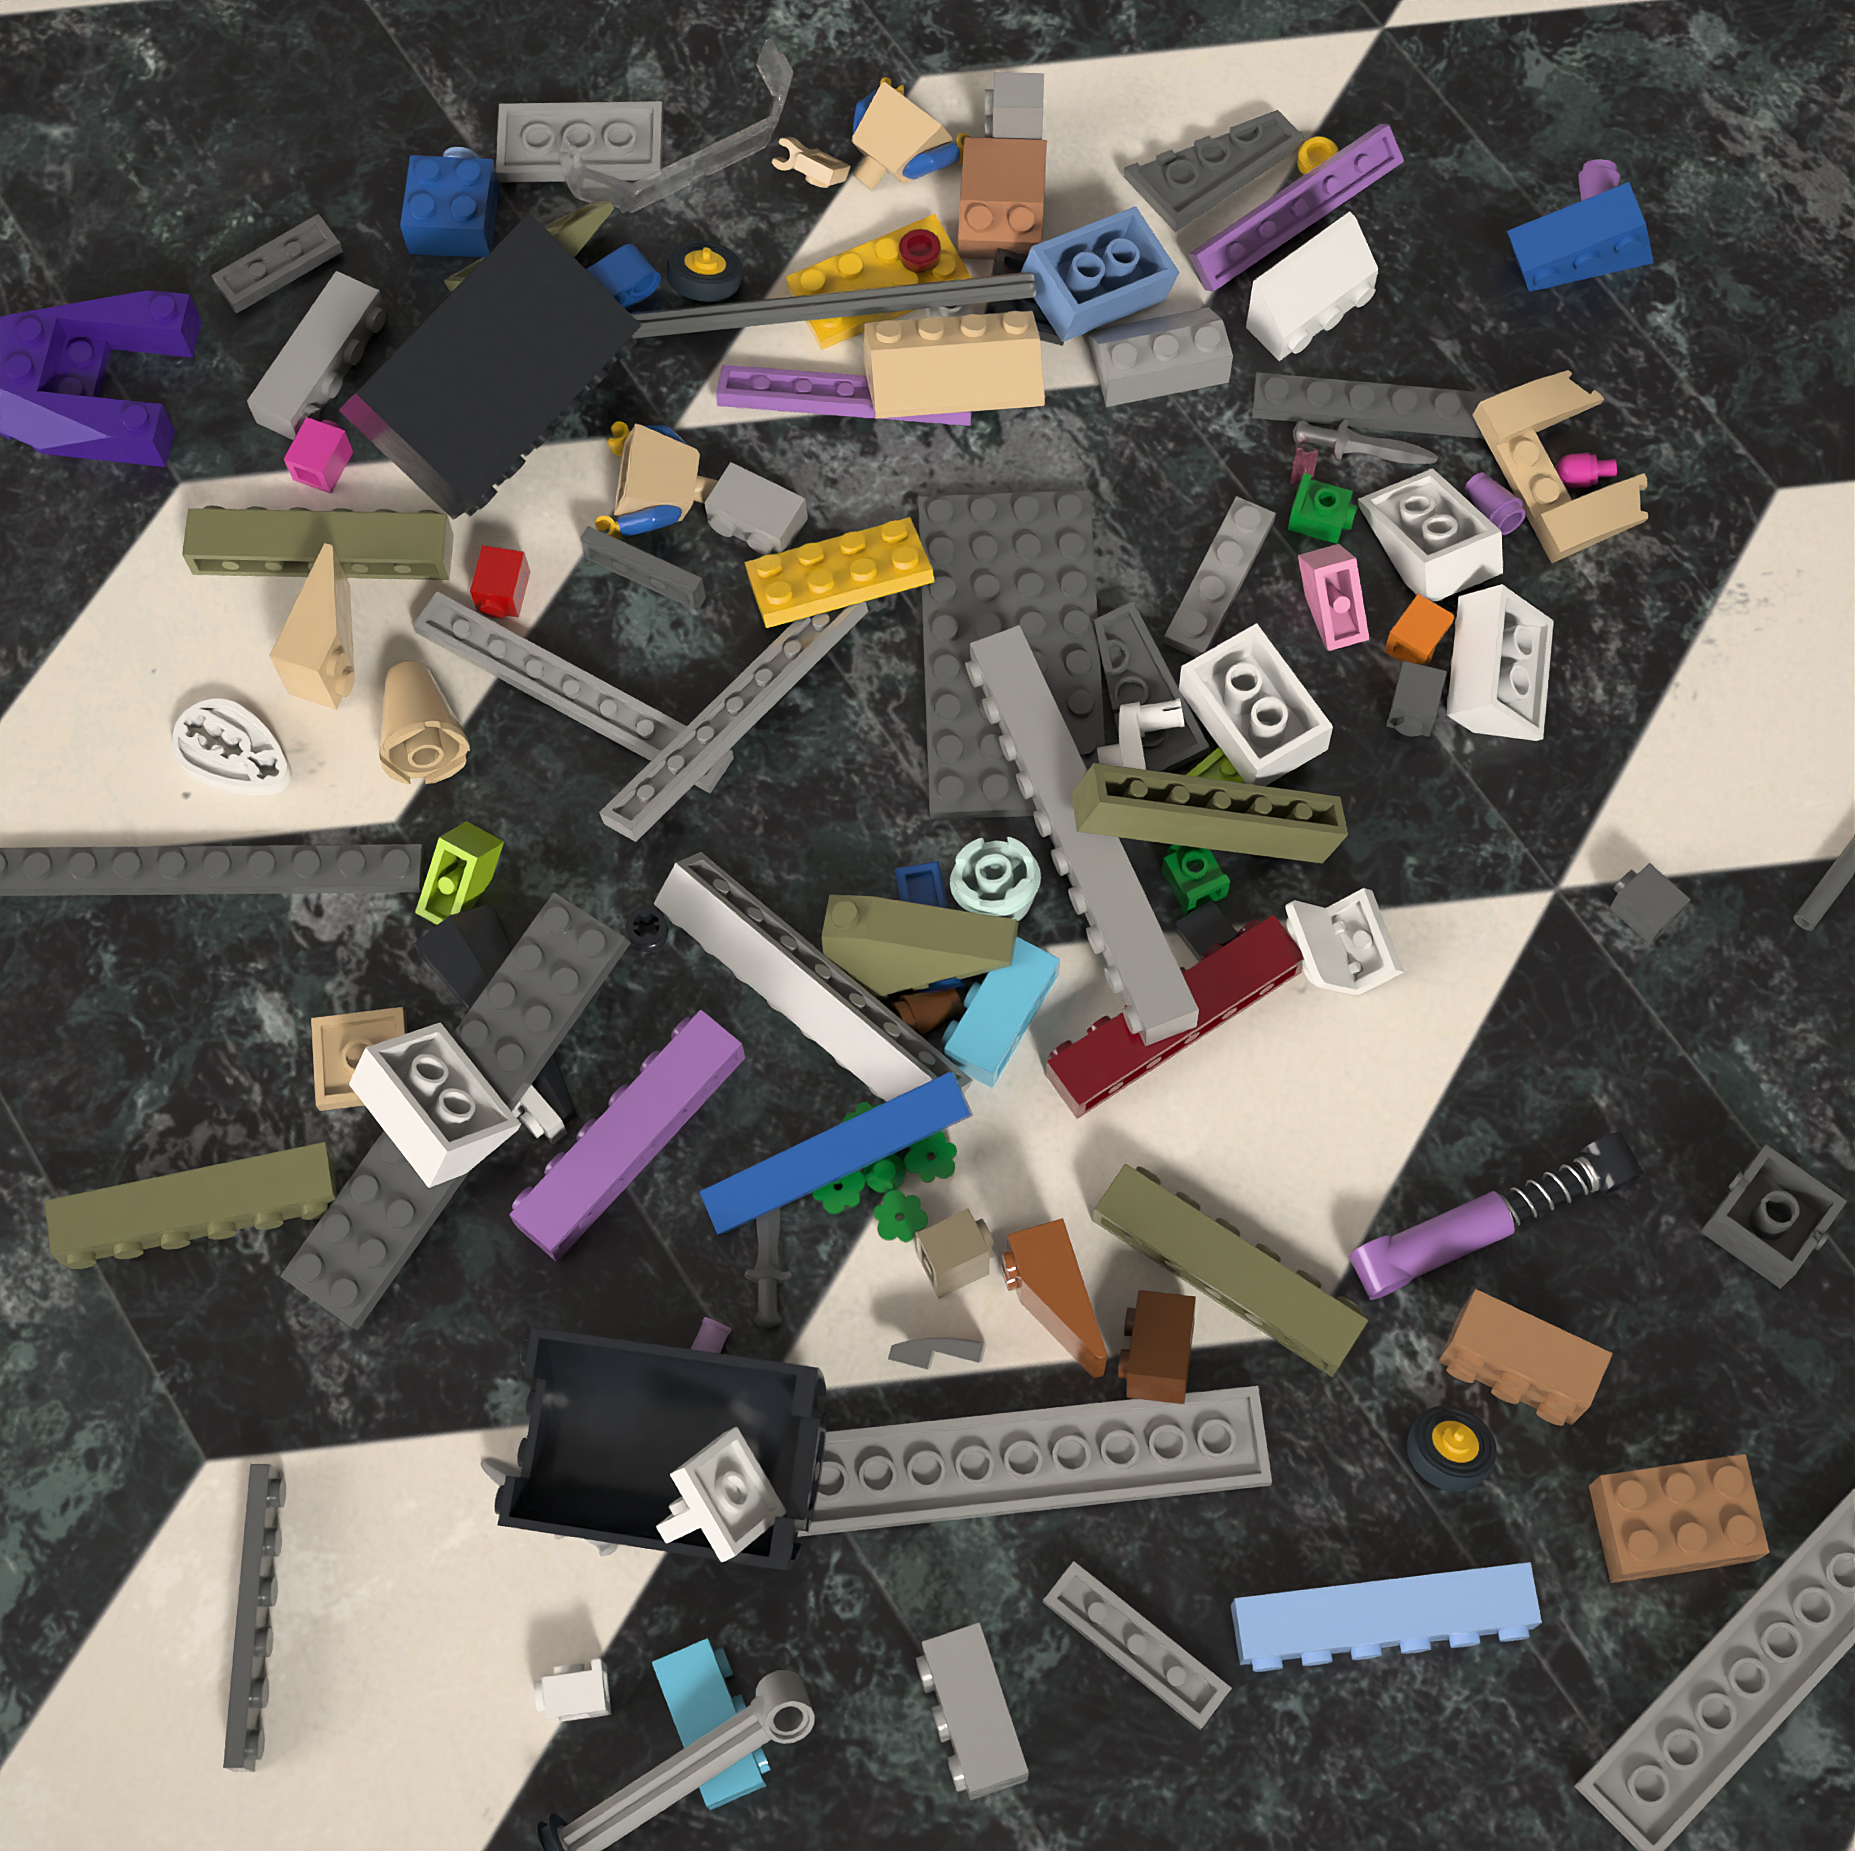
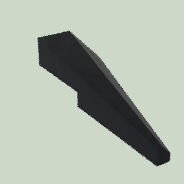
[414,904,577,1125]

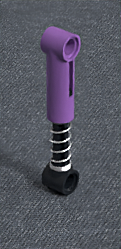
[1348,1132,1644,1300]

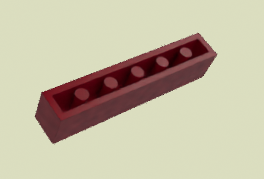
[1046,914,1304,1119]

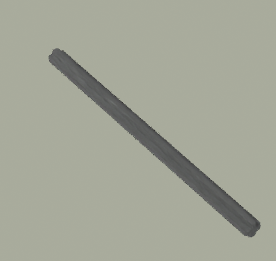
[630,272,1037,338]

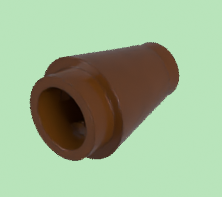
[890,987,962,1036]

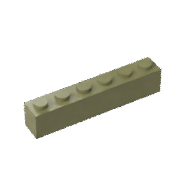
[182,505,454,580]
[1071,763,1348,863]
[44,1142,340,1269]
[1092,1163,1368,1378]

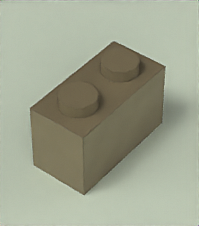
[916,1208,994,1298]

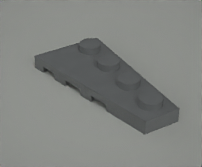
[1124,110,1304,232]
[1094,601,1211,773]

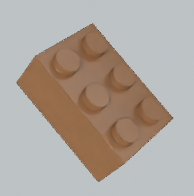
[1438,1289,1613,1426]
[1589,1454,1770,1583]

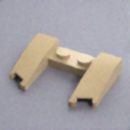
[1472,370,1648,563]

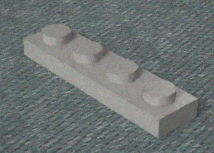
[1163,496,1276,658]
[1043,1561,1232,1730]

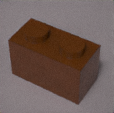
[1118,1290,1196,1405]

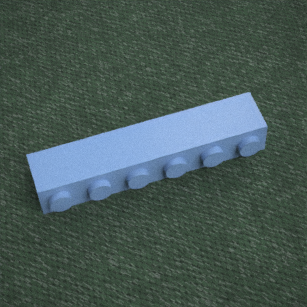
[1231,1562,1542,1672]

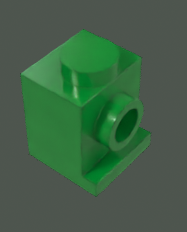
[1288,473,1358,544]
[1162,844,1230,915]

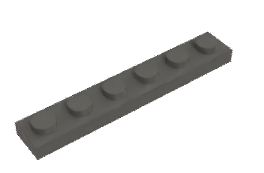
[1252,372,1498,439]
[223,1464,286,1772]

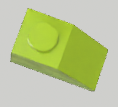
[415,821,504,925]

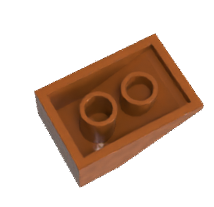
[1000,1218,1108,1379]

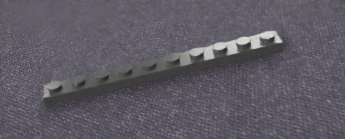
[0,844,425,896]

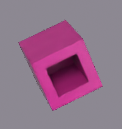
[284,417,353,494]

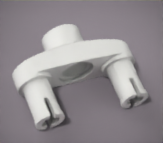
[1097,698,1185,770]

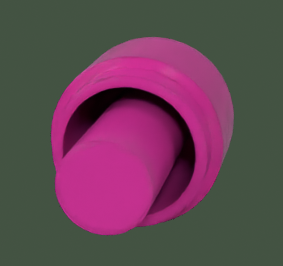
[1555,452,1617,488]

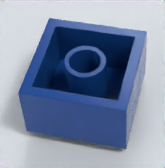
[400,155,500,257]

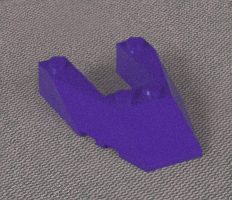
[0,290,202,467]

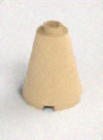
[379,660,470,784]

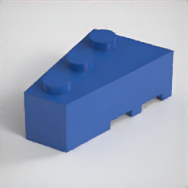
[1507,182,1654,292]

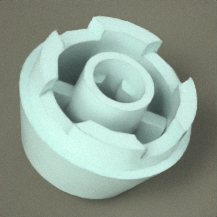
[950,837,1041,921]

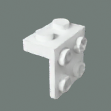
[1285,888,1404,996]

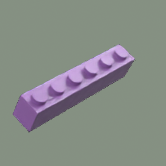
[509,1010,745,1262]

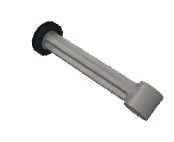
[536,1670,814,1851]

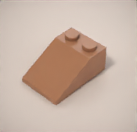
[958,137,1047,260]

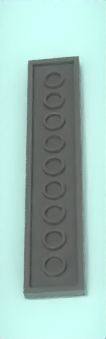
[280,892,631,1330]

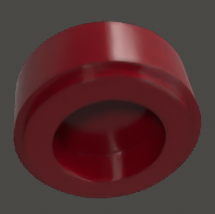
[899,229,941,273]

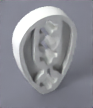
[171,698,292,796]

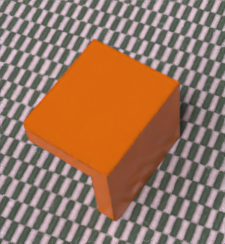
[1384,593,1454,666]

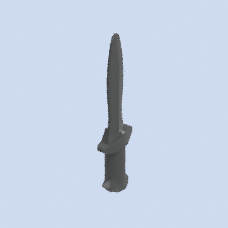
[744,1208,791,1329]

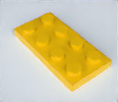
[785,214,972,350]
[744,517,935,628]

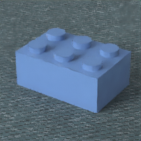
[1021,206,1180,342]

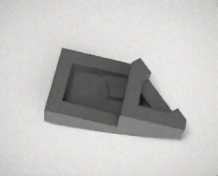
[888,1337,987,1370]

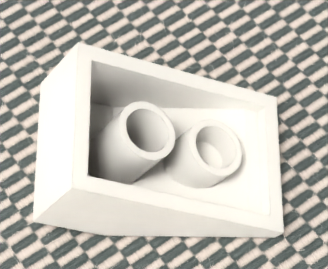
[1358,468,1503,602]

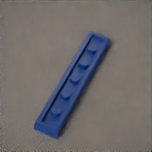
[700,1071,973,1235]

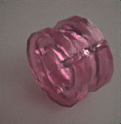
[1290,446,1319,485]

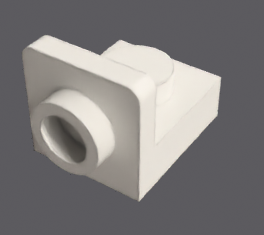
[512,1084,567,1144]

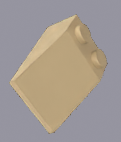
[269,543,355,710]

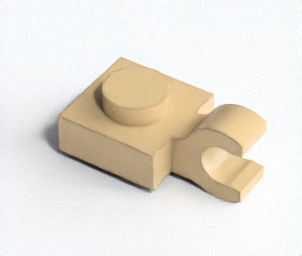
[772,137,851,188]

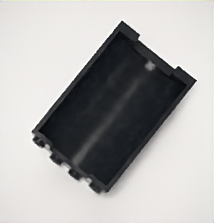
[494,1327,827,1570]

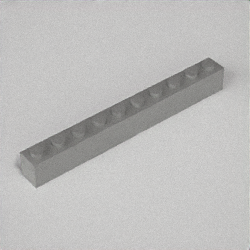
[966,625,1199,1046]

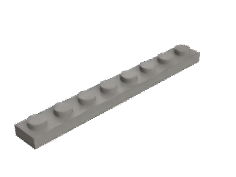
[413,591,734,793]
[599,601,868,842]

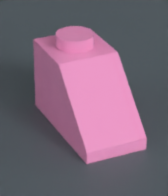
[1298,544,1369,651]

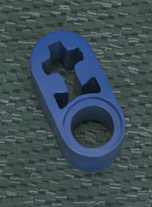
[586,244,661,310]

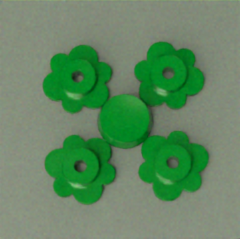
[812,1102,957,1243]

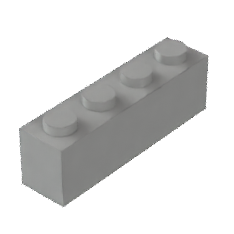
[247,271,387,440]

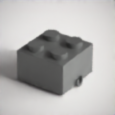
[1700,1144,1847,1289]

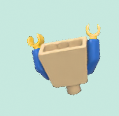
[852,77,970,191]
[594,421,718,540]

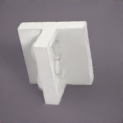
[656,1427,786,1562]

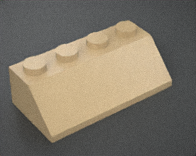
[864,311,1045,419]

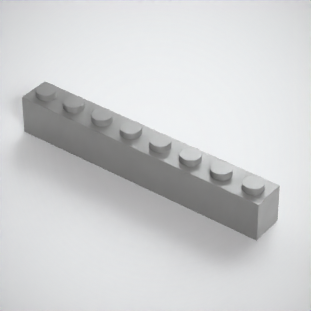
[654,852,973,1102]

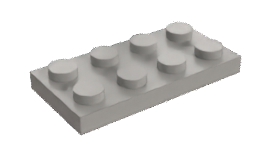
[496,101,663,182]

